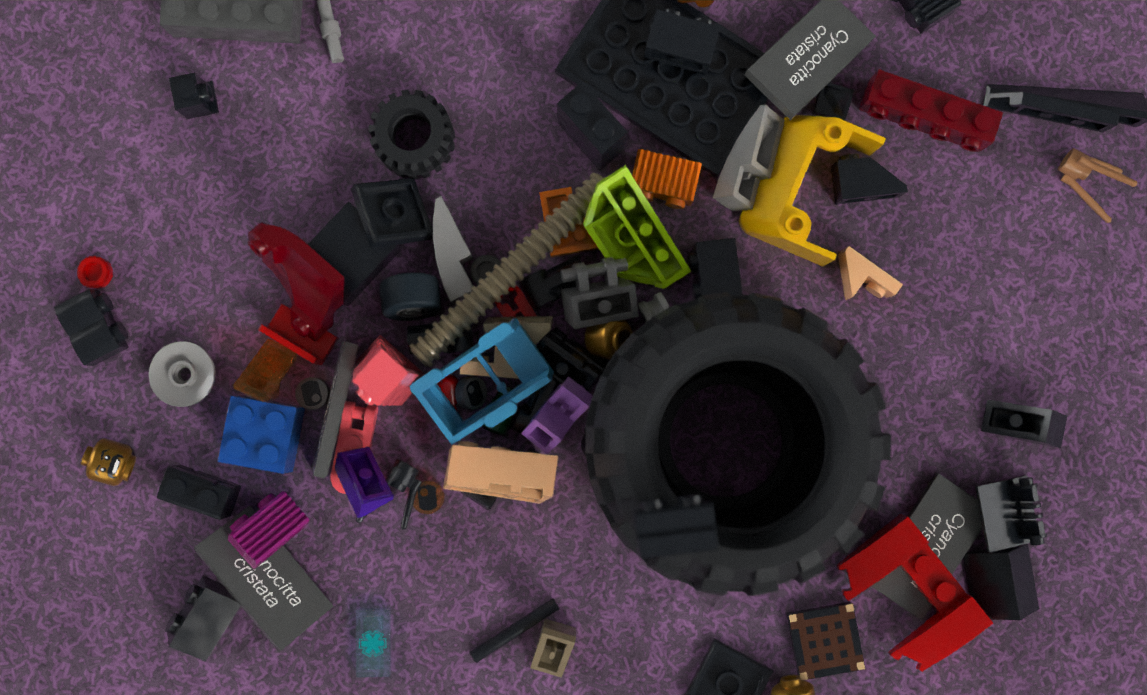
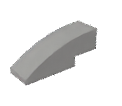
[713,104,785,212]
[433,196,474,305]

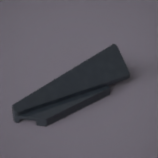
[983,84,1147,133]

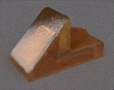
[233,338,297,402]

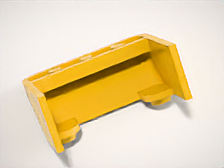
[739,115,886,267]

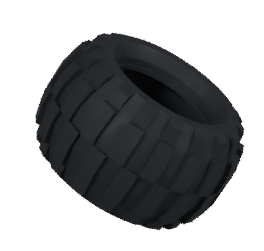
[585,292,891,596]

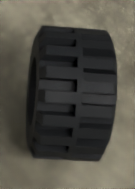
[369,89,455,179]

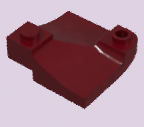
[248,222,344,342]

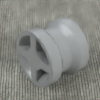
[637,292,670,323]

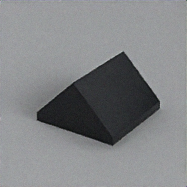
[963,543,1039,620]

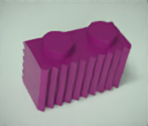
[227,491,310,569]

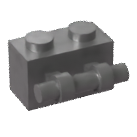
[561,257,639,329]

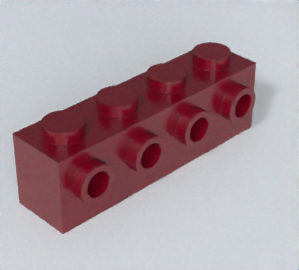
[859,69,1003,152]

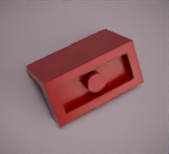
[258,304,339,365]

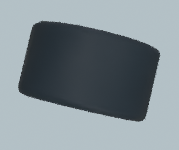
[380,273,441,321]

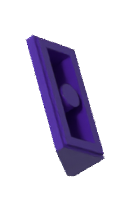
[335,447,394,518]

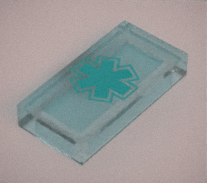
[356,608,391,677]

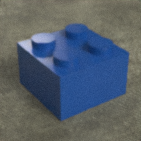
[218,396,305,474]

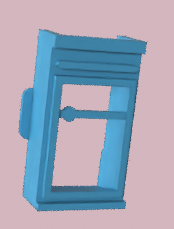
[410,317,554,445]

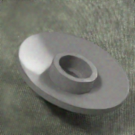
[149,341,215,407]

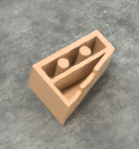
[443,441,558,504]

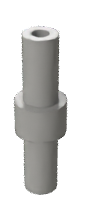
[317,0,344,63]

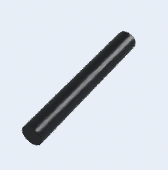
[470,598,560,663]

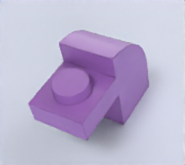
[521,377,593,454]

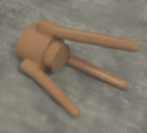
[1058,148,1138,223]

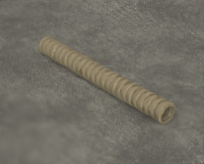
[409,173,604,367]

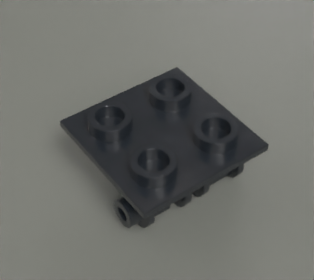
[975,475,1047,553]

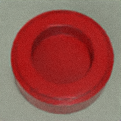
[77,256,113,289]

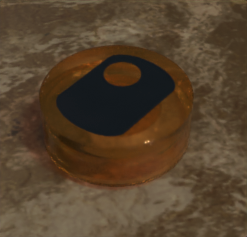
[413,480,445,514]

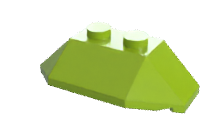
[583,165,692,289]

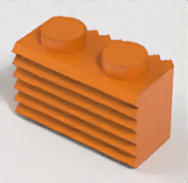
[632,149,702,209]

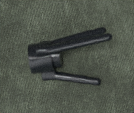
[356,459,422,530]

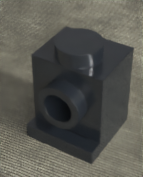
[169,72,219,119]

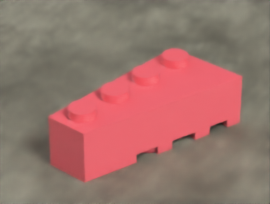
[352,335,425,406]

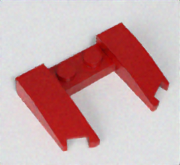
[837,514,993,671]

